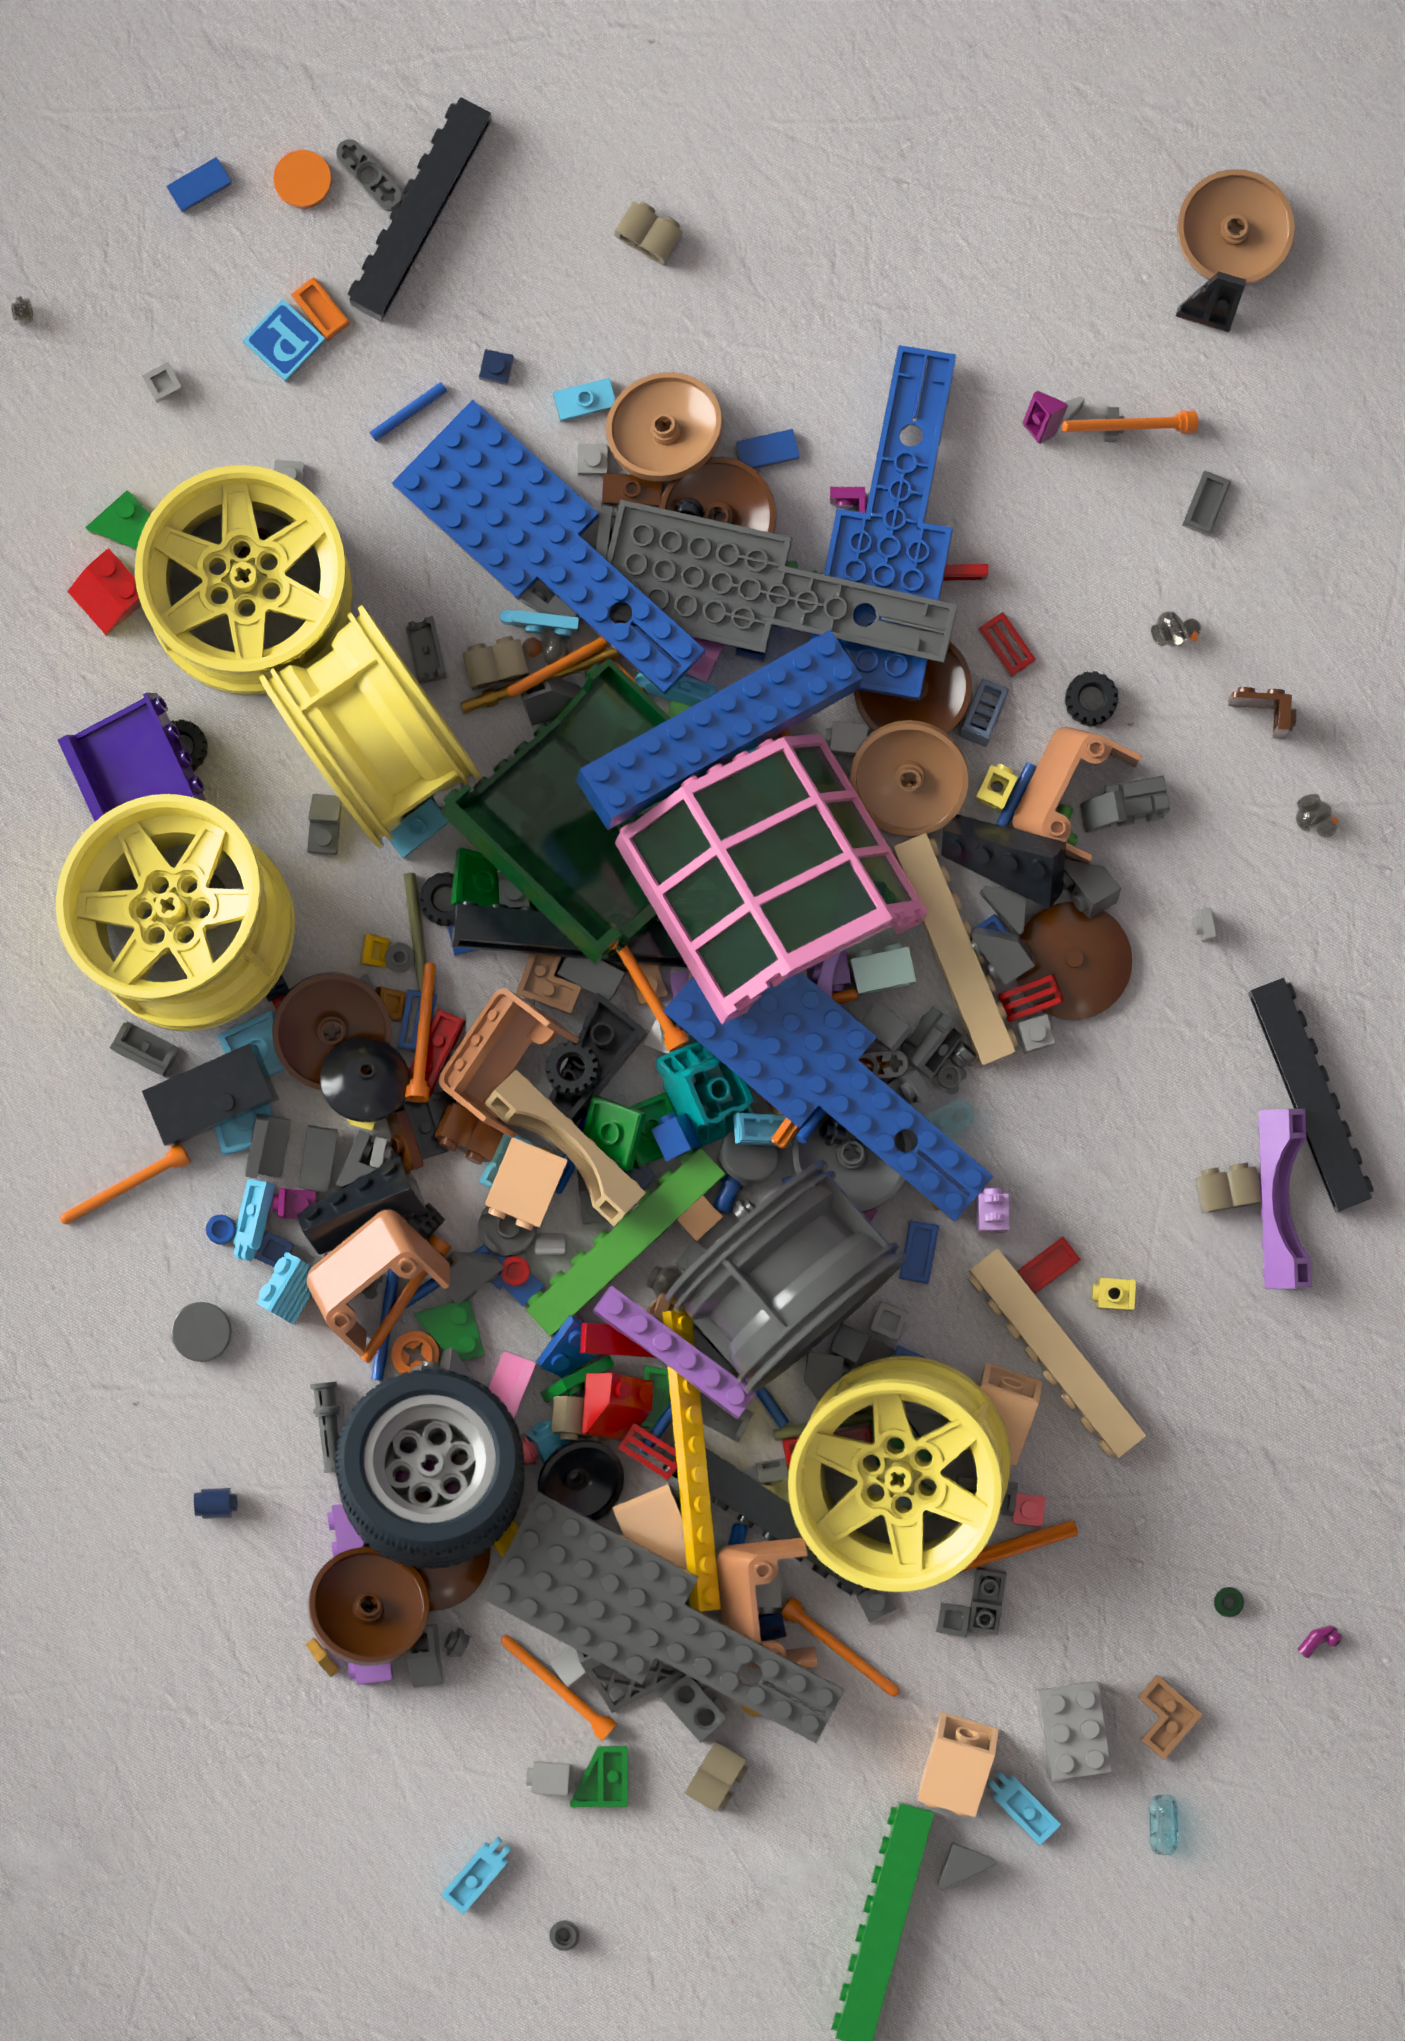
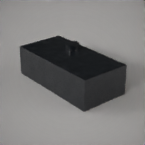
[142,1043,279,1147]

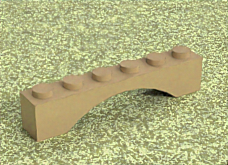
[484,1070,646,1227]

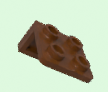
[1228,687,1296,739]

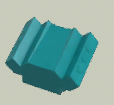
[656,1041,754,1150]

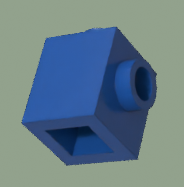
[651,1112,702,1162]

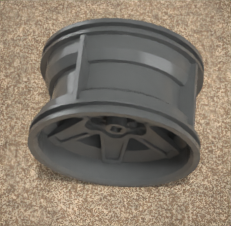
[665,1160,908,1395]

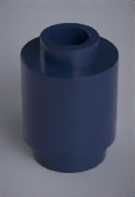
[194,1488,238,1519]

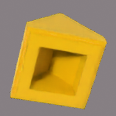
[359,934,390,968]

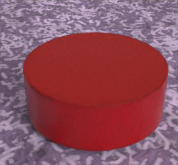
[501,1256,531,1287]

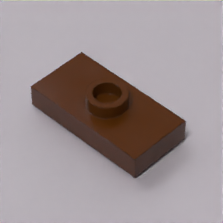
[602,473,662,507]
[386,1110,424,1172]

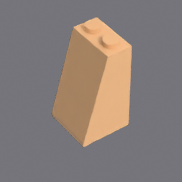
[612,1484,690,1599]

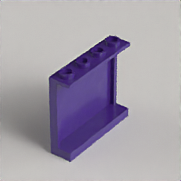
[58,692,206,822]

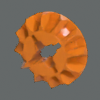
[391,1331,439,1373]

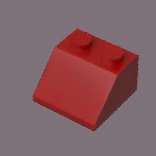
[67,548,142,636]
[582,1373,654,1441]

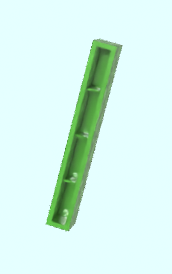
[526,1148,725,1337]

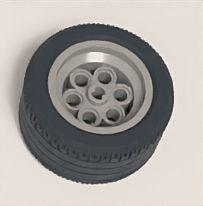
[335,1369,524,1569]

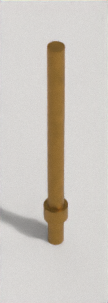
[461,647,622,713]

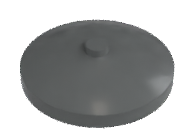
[792,1112,911,1212]

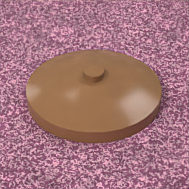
[1177,169,1295,286]
[606,372,723,482]
[850,720,969,836]

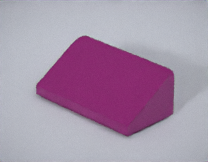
[1022,390,1068,444]

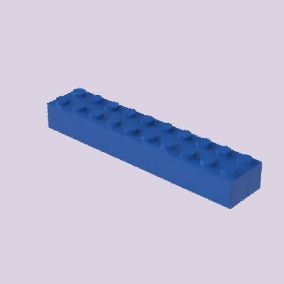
[576,630,862,830]

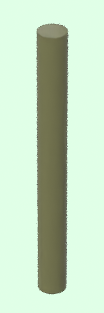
[403,873,427,991]
[773,1409,874,1441]

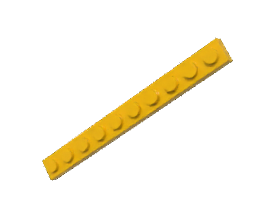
[662,1311,721,1612]

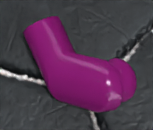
[1297,1625,1342,1658]

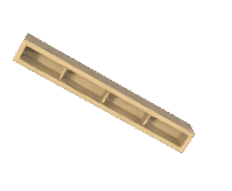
[892,833,1018,1067]
[968,1248,1146,1459]

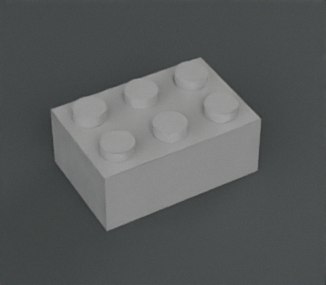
[1036,1681,1112,1781]

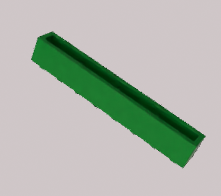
[831,1801,934,2041]

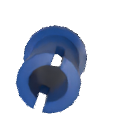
[713,1174,743,1214]

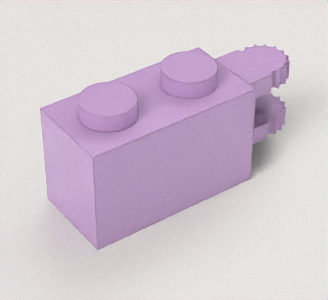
[975,1188,1010,1233]

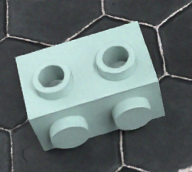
[850,943,916,996]

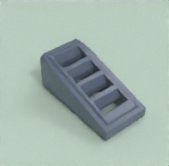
[960,679,1009,747]

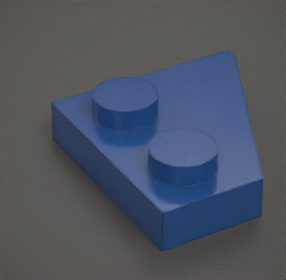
[536,1315,599,1378]

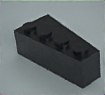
[941,814,1066,909]
[549,993,647,1125]
[297,1156,428,1255]

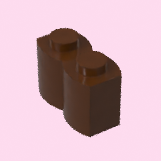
[434,1103,504,1165]

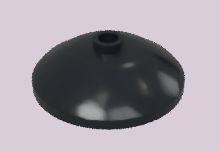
[320,1037,410,1122]
[537,1440,624,1521]

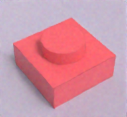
[1012,1493,1046,1526]

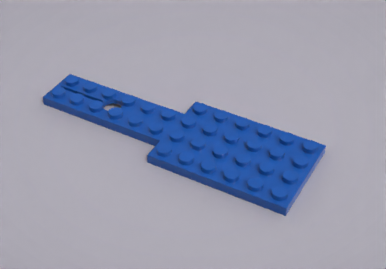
[811,345,957,700]
[392,400,706,695]
[663,920,994,1222]

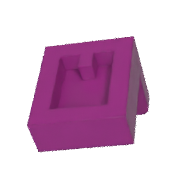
[830,487,869,513]
[273,1188,317,1220]

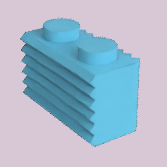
[257,1252,312,1325]

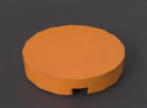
[273,149,332,209]

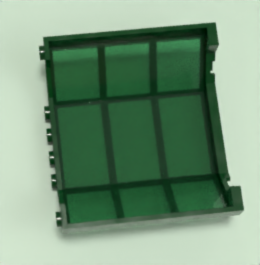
[441,658,762,964]

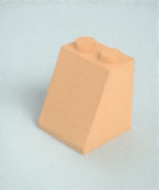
[484,1137,567,1231]
[965,1362,1043,1466]
[917,1712,999,1817]

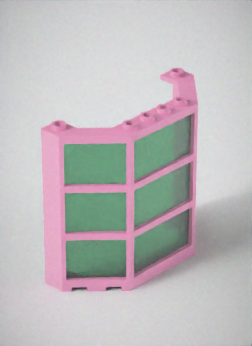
[615,734,928,1025]

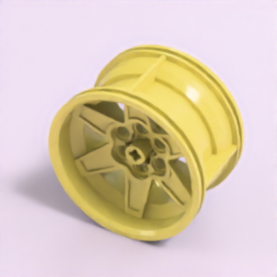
[135,465,353,695]
[259,605,482,849]
[56,794,295,1031]
[788,1356,1011,1592]

